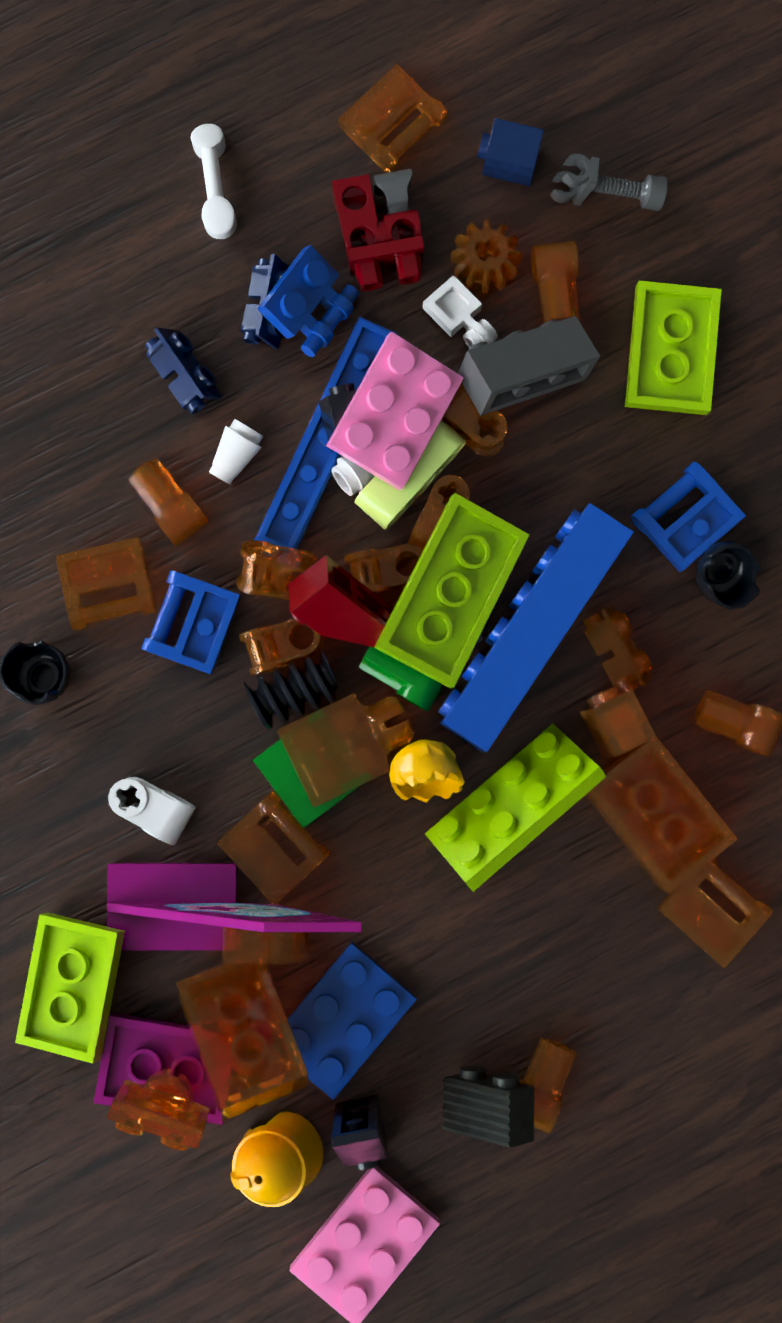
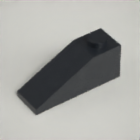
[331,1095,388,1170]

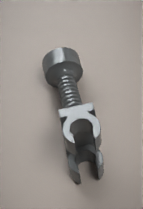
[550,154,667,211]

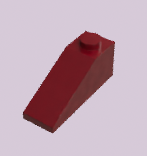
[288,555,394,647]

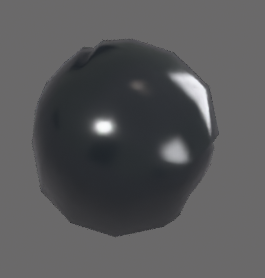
[696,540,761,610]
[0,640,71,705]

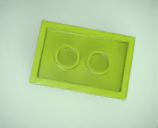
[625,281,722,415]
[15,913,125,1064]

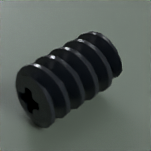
[244,650,339,729]

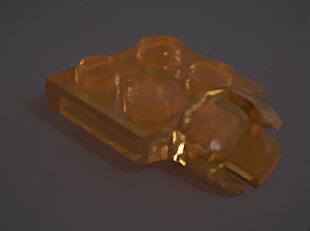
[277,693,414,808]
[106,1069,210,1151]

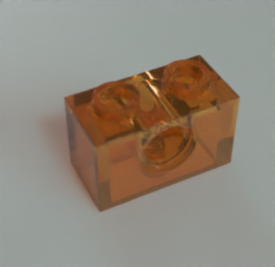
[580,686,656,757]

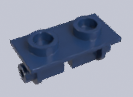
[240,254,289,350]
[145,327,222,414]

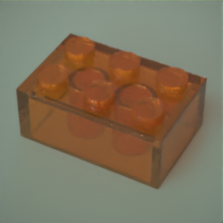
[585,735,738,894]
[176,951,308,1121]

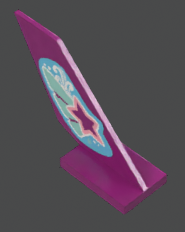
[107,863,362,951]

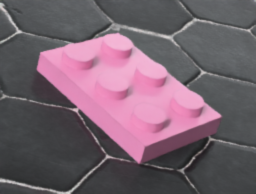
[326,332,464,490]
[290,1166,440,1323]

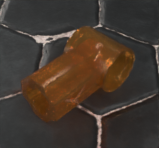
[531,241,580,324]
[128,458,209,547]
[693,690,782,757]
[519,1037,577,1133]

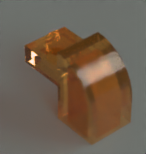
[223,927,309,964]

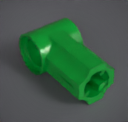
[358,647,444,712]

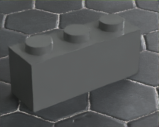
[458,316,600,416]

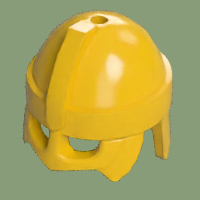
[230,1112,324,1207]

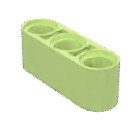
[354,419,467,530]

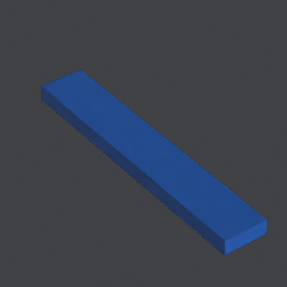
[254,316,397,560]

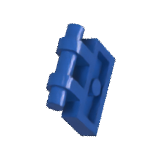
[257,245,359,357]

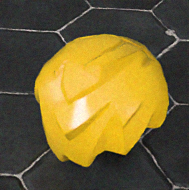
[389,739,465,803]

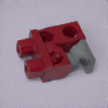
[332,168,424,292]

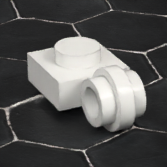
[423,275,498,348]

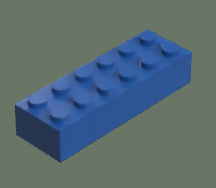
[438,503,633,753]

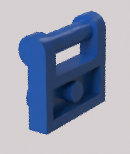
[630,462,746,573]
[141,570,242,675]

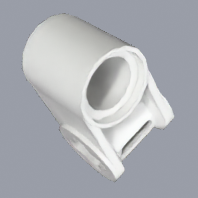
[108,777,196,845]

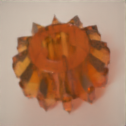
[451,219,522,295]

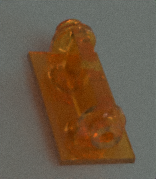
[583,606,653,695]

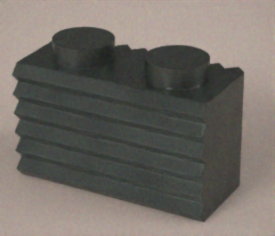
[442,1066,534,1148]

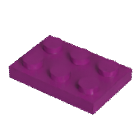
[93,1013,239,1125]

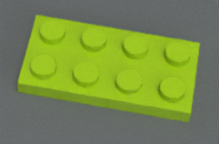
[374,493,530,688]
[425,723,606,892]

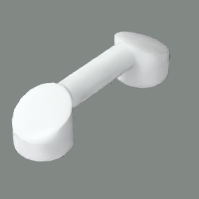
[191,124,237,239]

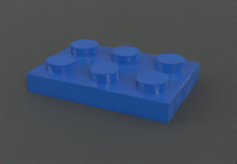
[268,941,417,1100]

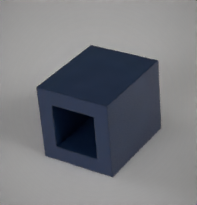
[477,118,544,187]

